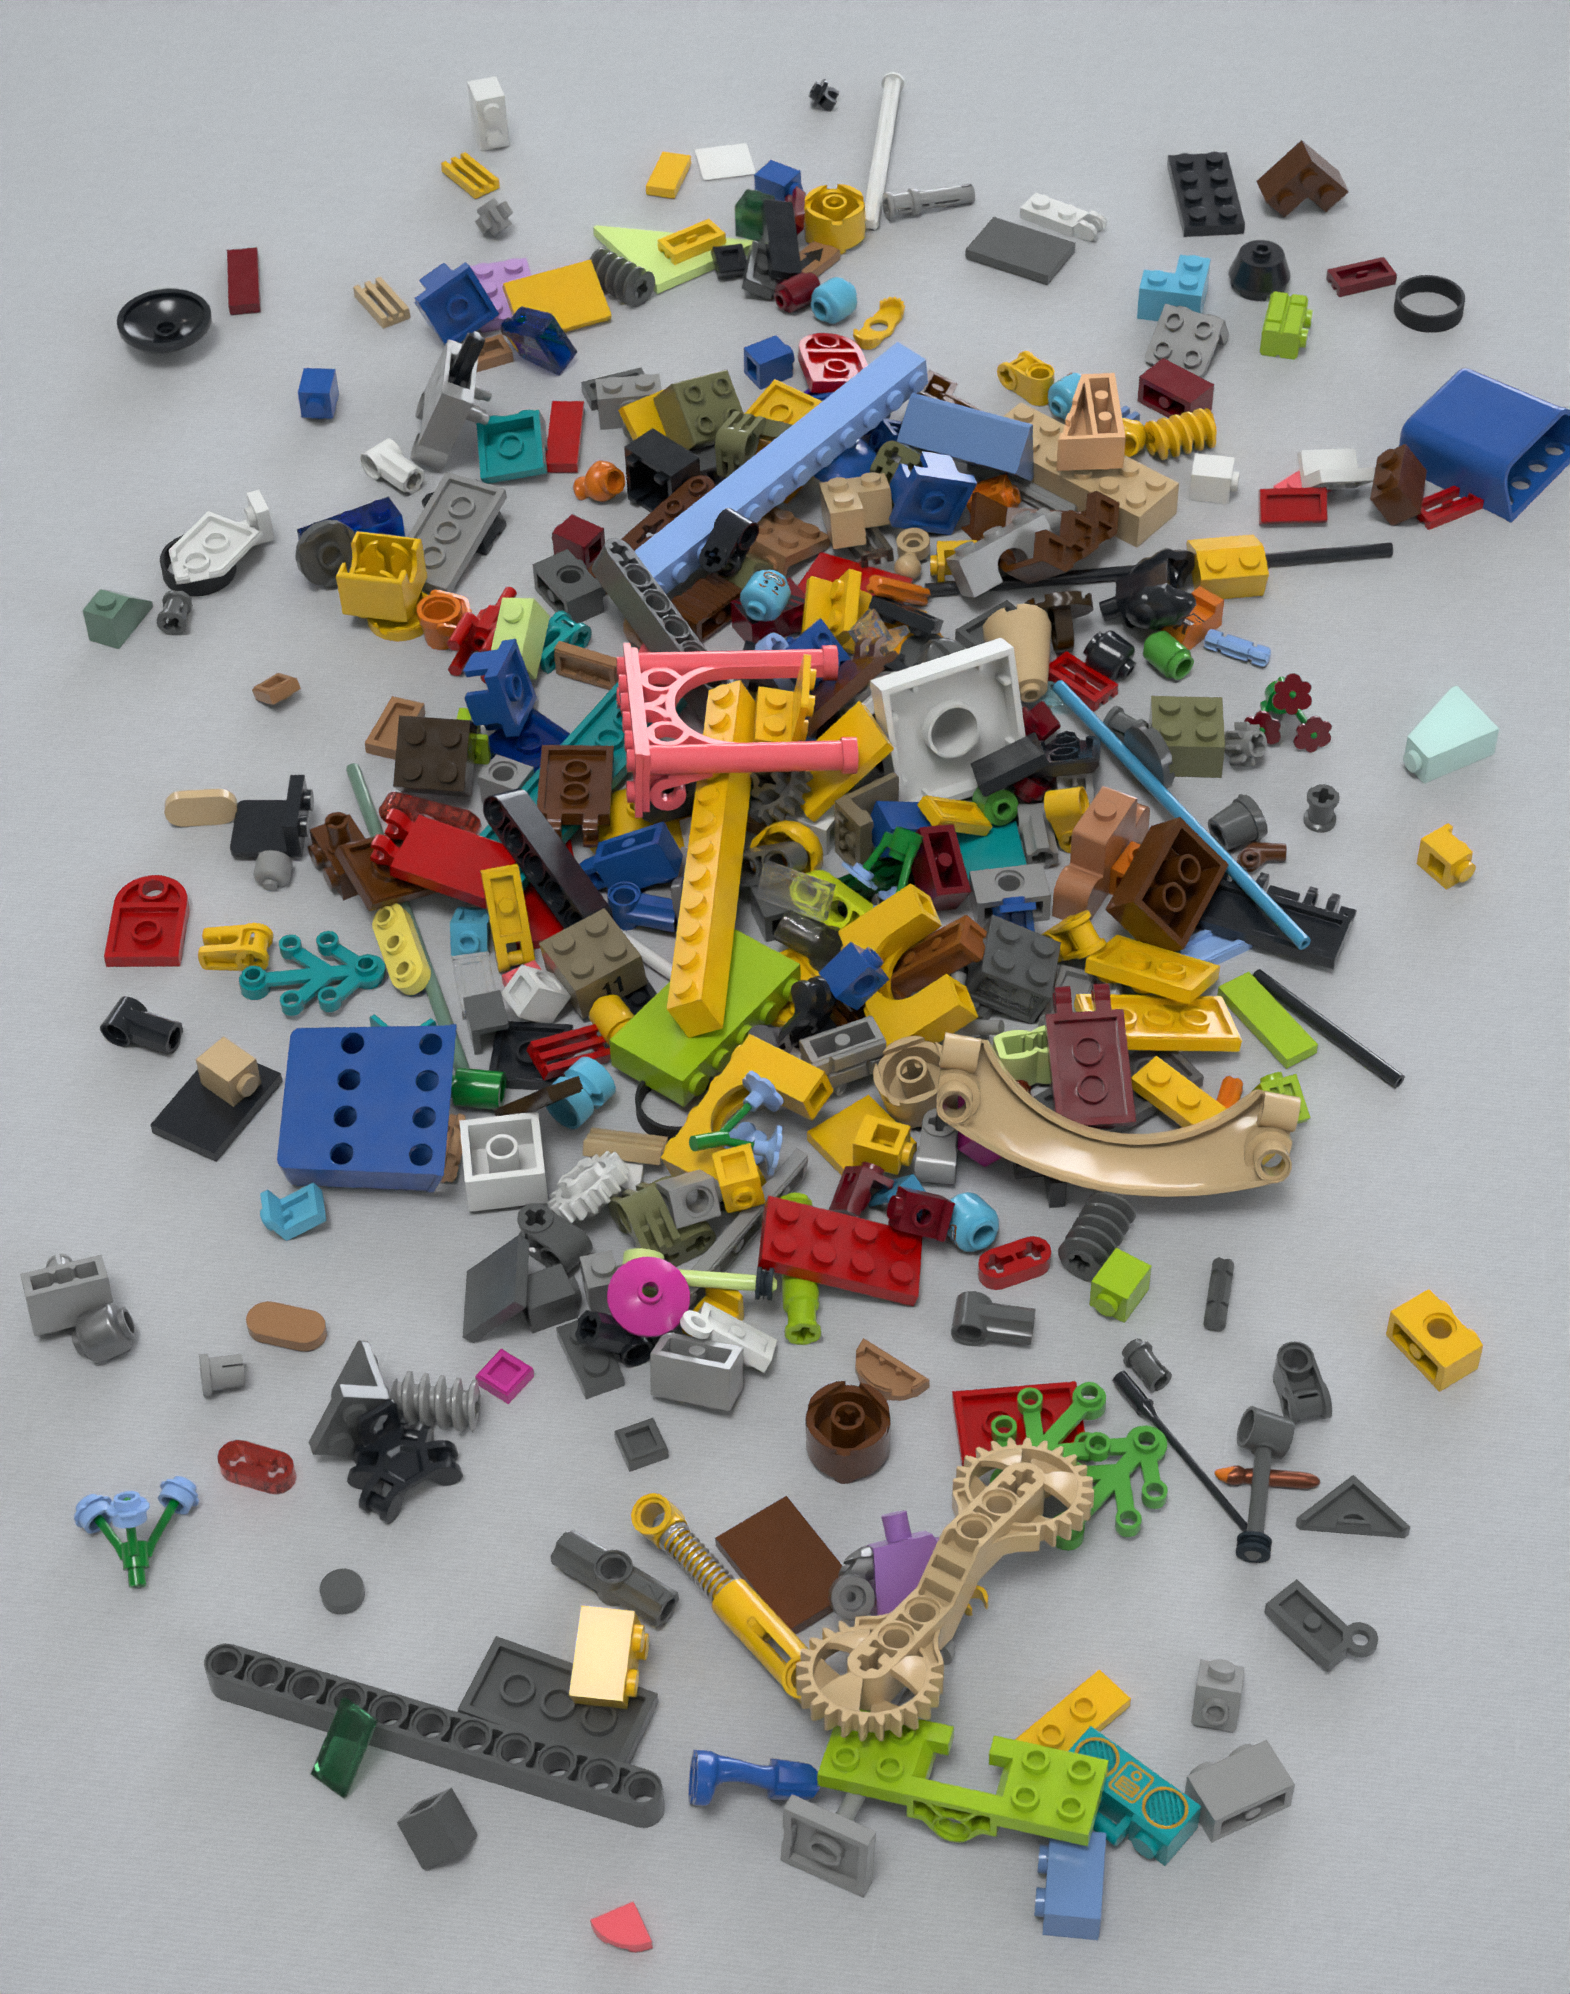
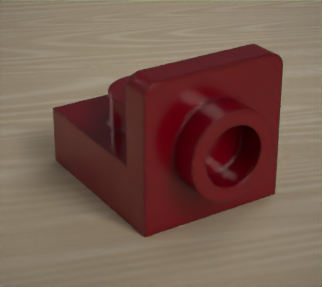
[1022,701,1061,741]
[829,1162,895,1216]

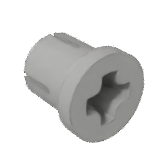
[199,1354,245,1396]

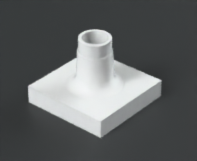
[870,638,1025,802]

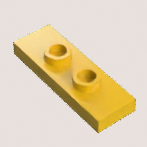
[1015,1669,1131,1751]

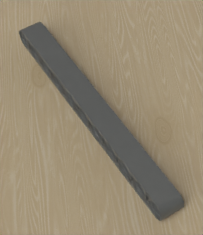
[204,1643,665,1828]

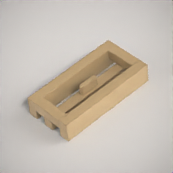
[353,276,410,329]
[583,1127,668,1165]

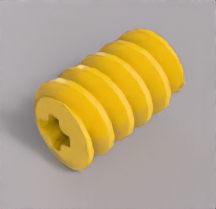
[1144,408,1217,460]

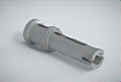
[882,183,975,220]

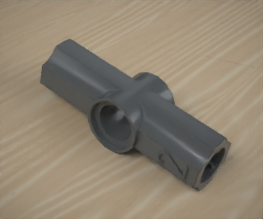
[551,1530,679,1627]

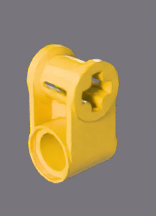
[997,351,1055,406]
[1044,786,1090,854]
[1041,910,1107,963]

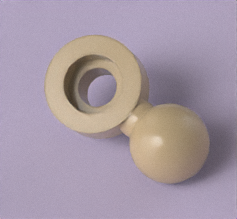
[894,528,930,580]

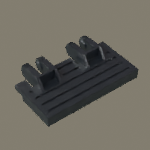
[1196,866,1357,969]

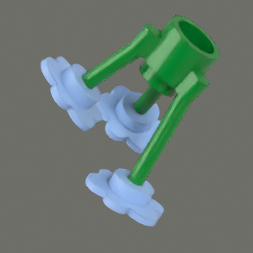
[841,826,924,908]

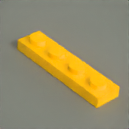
[1131,1056,1275,1165]

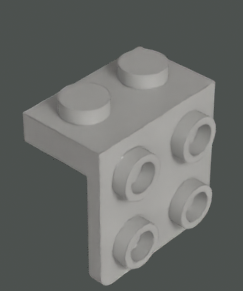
[1145,303,1229,378]

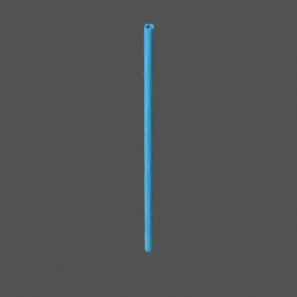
[1053,680,1311,950]

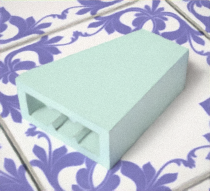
[1403,686,1499,784]

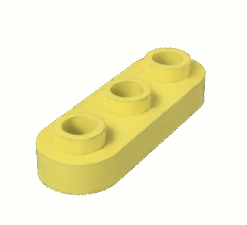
[372,903,431,995]

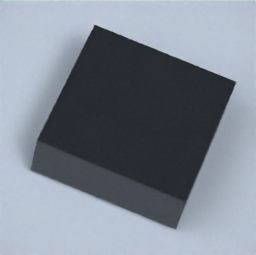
[711,244,747,279]

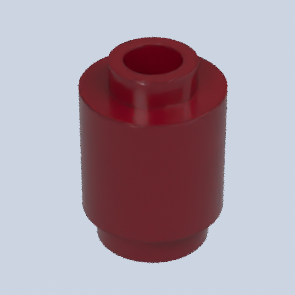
[774,272,821,313]

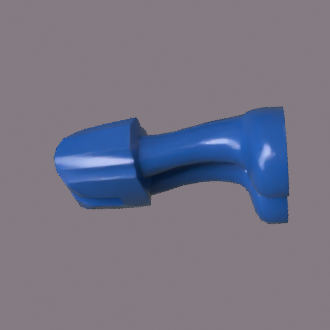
[688,1750,820,1806]

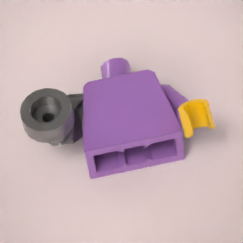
[828,1510,988,1621]

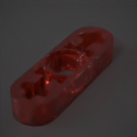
[378,792,482,835]

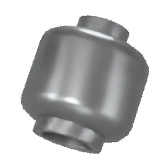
[71,1303,137,1363]

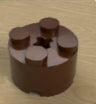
[805,1381,890,1484]

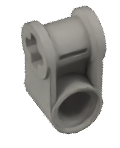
[915,1108,958,1184]

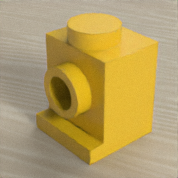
[1416,823,1476,890]
[852,1114,915,1175]

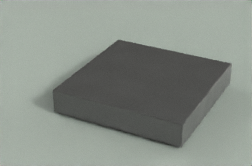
[462,1235,529,1343]

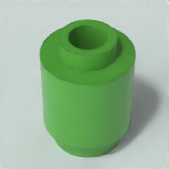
[1143,631,1194,680]
[972,787,1018,825]

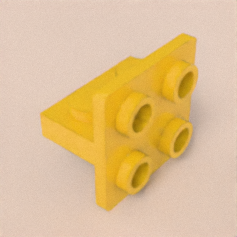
[801,569,872,654]

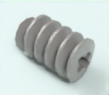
[390,1371,481,1433]

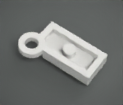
[680,1302,777,1372]

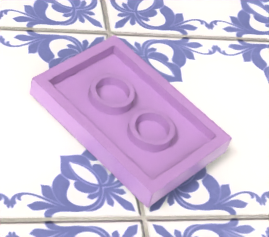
[470,258,531,333]

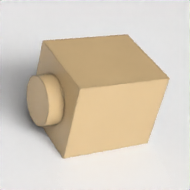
[196,1036,261,1107]

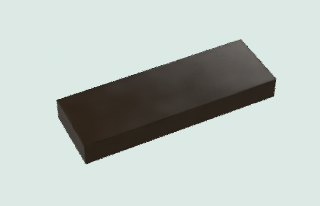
[493,1076,583,1116]

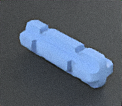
[1204,629,1271,667]

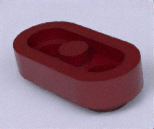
[1012,775,1053,803]

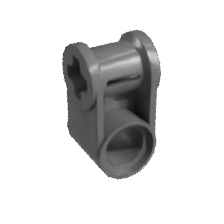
[517,1203,593,1274]
[1273,1341,1332,1425]

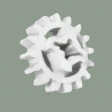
[548,1151,630,1224]

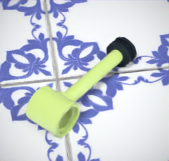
[622,1248,777,1301]

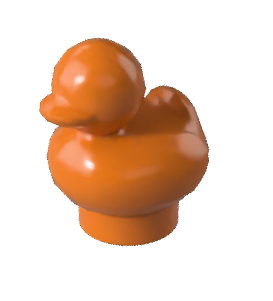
[573,460,625,502]

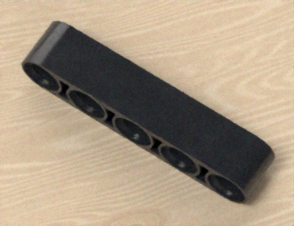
[483,788,613,929]

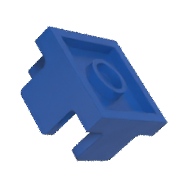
[414,262,500,346]
[889,452,977,535]
[463,639,537,737]

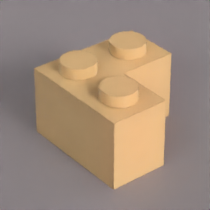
[819,472,892,549]

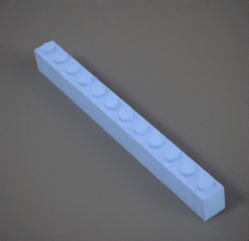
[634,342,928,594]

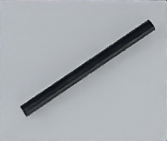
[1253,969,1405,1088]

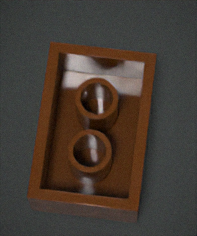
[1105,817,1229,952]

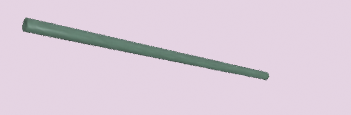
[346,763,470,1073]

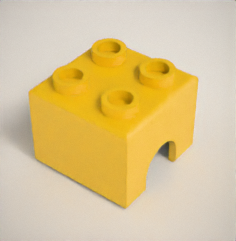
[336,531,427,623]

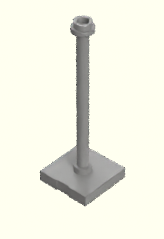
[781,1639,955,1898]

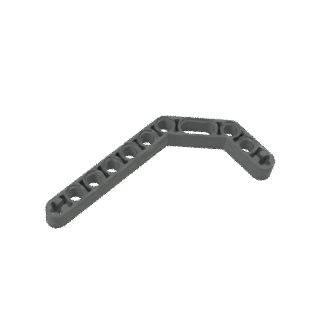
[592,538,731,824]

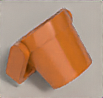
[416,590,472,650]

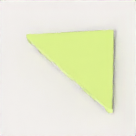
[593,225,753,294]

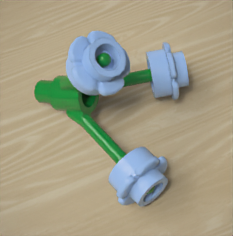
[74,1476,199,1588]

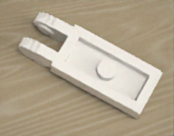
[1020,193,1107,242]

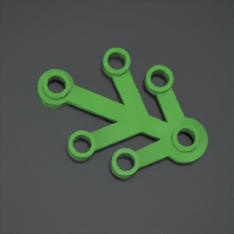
[990,1382,1111,1483]
[1054,1425,1168,1551]

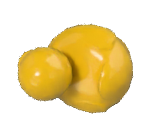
[1122,418,1147,457]

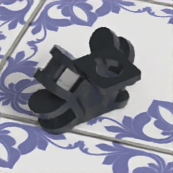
[748,976,838,1054]
[347,1399,463,1524]

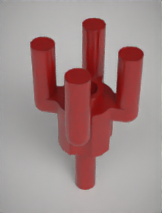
[447,587,517,684]

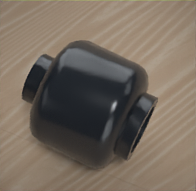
[1083,630,1136,681]

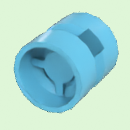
[546,1057,616,1129]

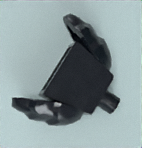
[1099,548,1196,631]

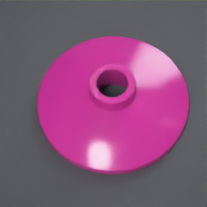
[607,1257,690,1337]

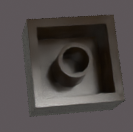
[393,715,478,797]

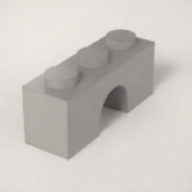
[946,510,1052,598]

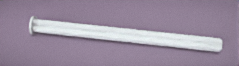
[865,72,905,230]

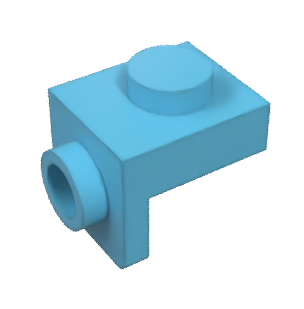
[260,1183,327,1241]

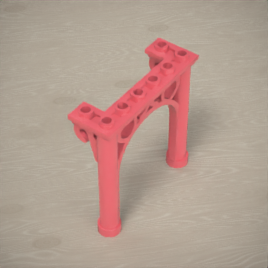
[616,643,858,818]

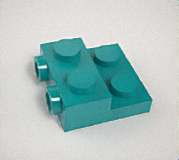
[476,409,548,484]

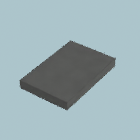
[965,217,1075,285]

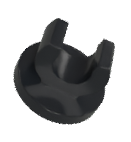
[808,79,839,111]

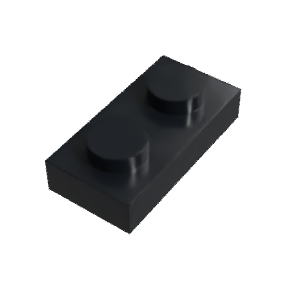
[868,595,944,638]

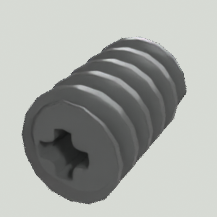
[589,247,655,307]
[1058,1191,1136,1281]

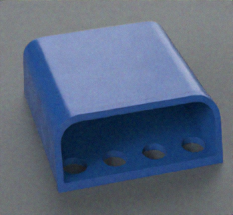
[1399,368,1570,523]
[277,1024,457,1192]

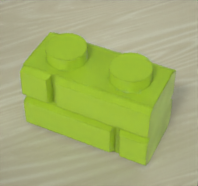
[1260,291,1313,360]

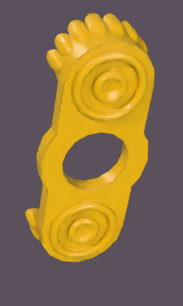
[853,297,905,350]

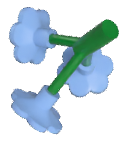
[689,1071,784,1176]

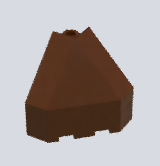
[960,491,1120,584]

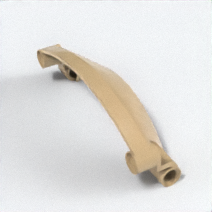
[936,1032,1301,1197]

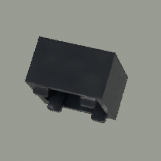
[624,428,700,513]

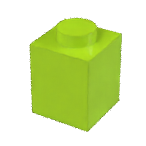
[1089,1248,1152,1323]

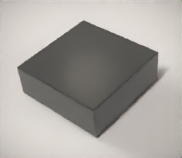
[614,1418,669,1472]

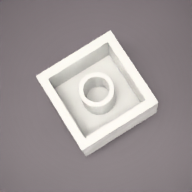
[459,1112,548,1212]

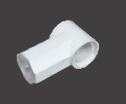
[360,438,425,494]

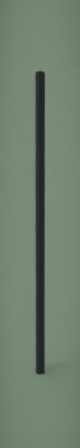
[924,542,1393,597]

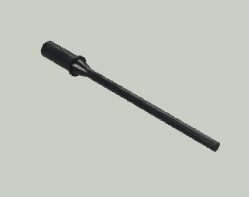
[1112,1371,1247,1532]

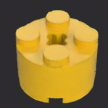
[804,184,865,255]

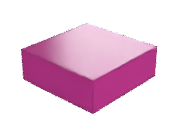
[475,1348,534,1404]

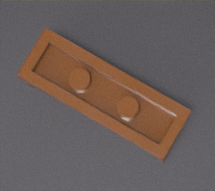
[891,915,987,1000]

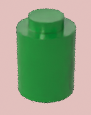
[451,1068,506,1110]

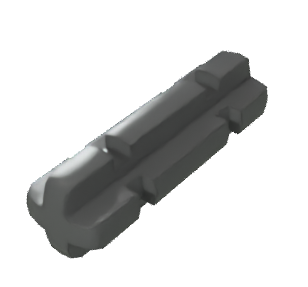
[1203,1257,1234,1331]

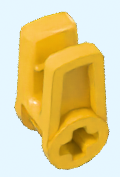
[198,922,274,971]

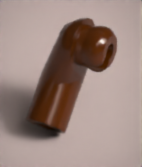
[1237,842,1287,872]

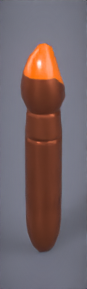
[1214,1465,1321,1489]

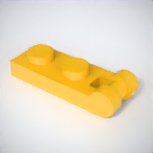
[480,864,535,972]

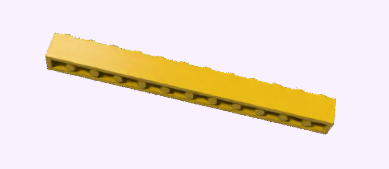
[667,680,756,1038]

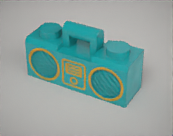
[1069,1726,1201,1866]

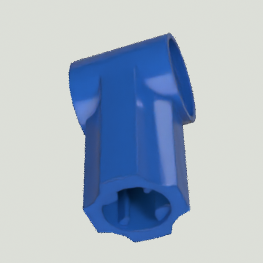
[607,881,678,932]

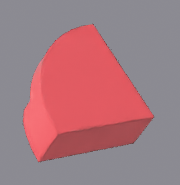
[590,1902,652,1952]

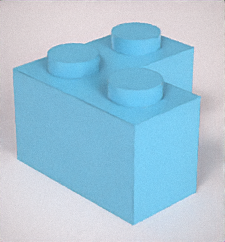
[1137,255,1211,321]

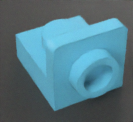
[450,906,491,959]

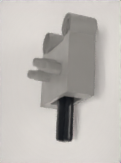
[410,331,492,470]

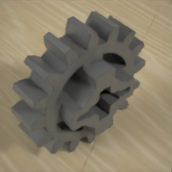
[748,771,813,826]

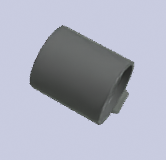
[951,1291,1036,1346]

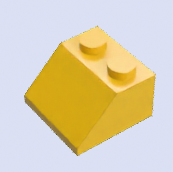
[1186,534,1269,599]

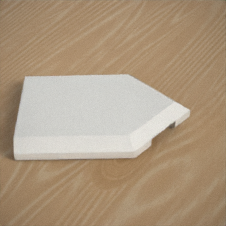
[169,511,263,585]

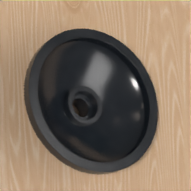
[117,288,212,353]

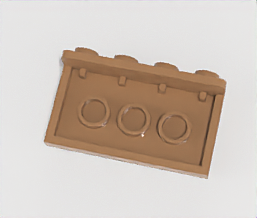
[749,506,830,578]

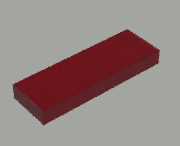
[227,247,261,315]

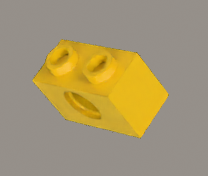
[1386,1289,1483,1392]

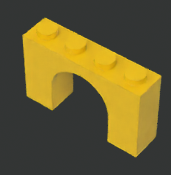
[838,883,978,1047]
[660,1034,834,1212]

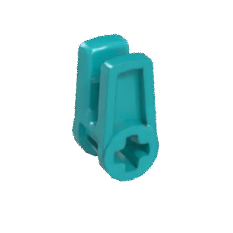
[540,610,592,674]

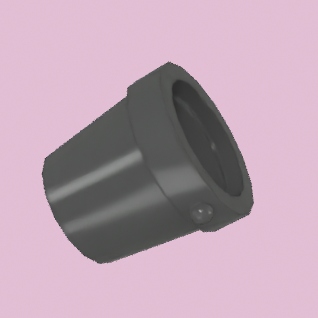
[1208,794,1268,851]

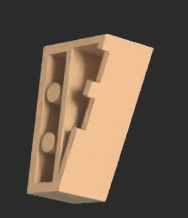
[1056,373,1125,471]

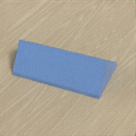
[897,393,1034,482]

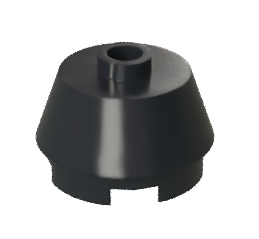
[1228,240,1291,301]

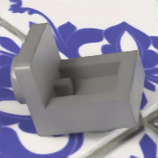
[1191,1659,1245,1732]

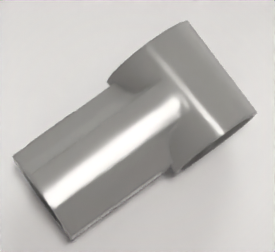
[1015,802,1058,870]

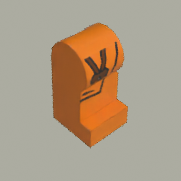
[1161,586,1224,650]

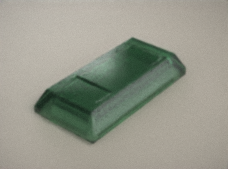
[311,1697,379,1798]

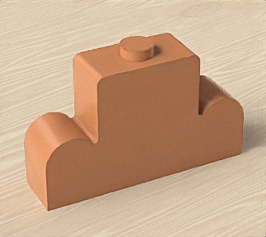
[1052,786,1150,921]

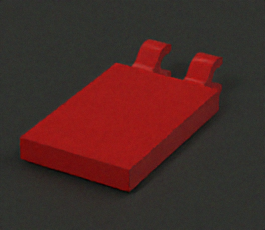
[370,809,517,909]

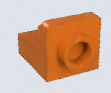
[966,474,1021,514]

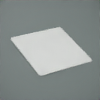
[695,143,756,180]

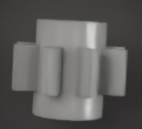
[474,198,514,236]
[1224,722,1267,766]

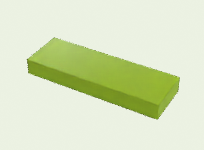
[1217,971,1318,1069]

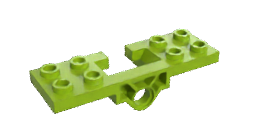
[817,1709,1109,1846]

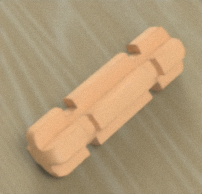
[440,1113,466,1183]

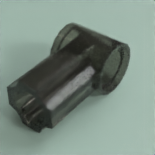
[774,909,843,972]

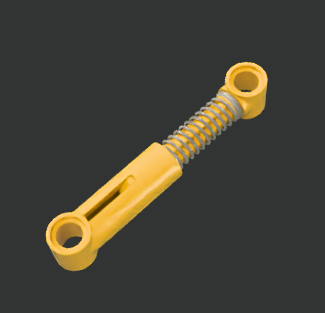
[631,1493,811,1709]

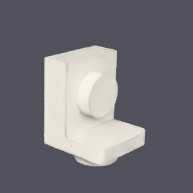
[238,490,274,546]

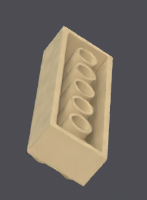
[1003,402,1179,548]

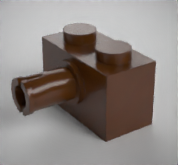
[308,812,366,901]

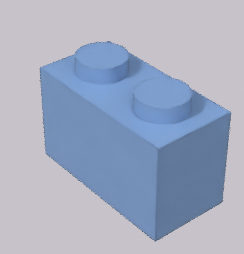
[1034,1832,1106,1941]

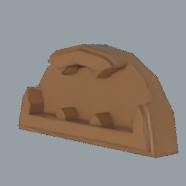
[855,1338,930,1401]

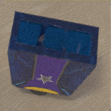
[501,306,577,376]

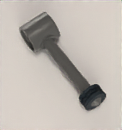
[1236,1406,1294,1563]

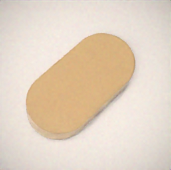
[164,789,237,827]

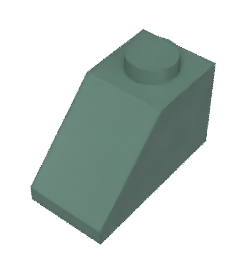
[82,589,153,649]

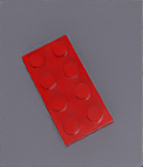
[757,1196,923,1306]

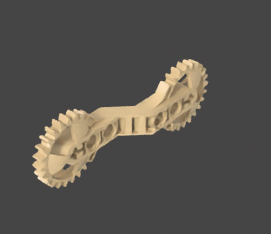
[796,1438,1094,1741]

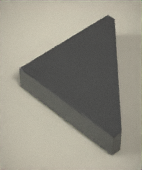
[1295,1475,1410,1538]

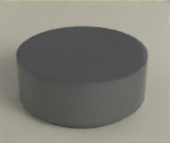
[319,1568,365,1614]

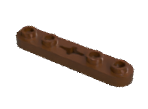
[587,475,715,595]

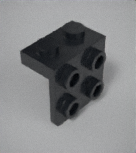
[230,775,314,857]

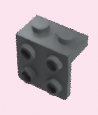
[309,1340,390,1456]

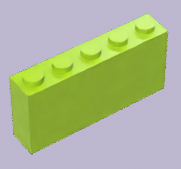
[609,929,801,1107]

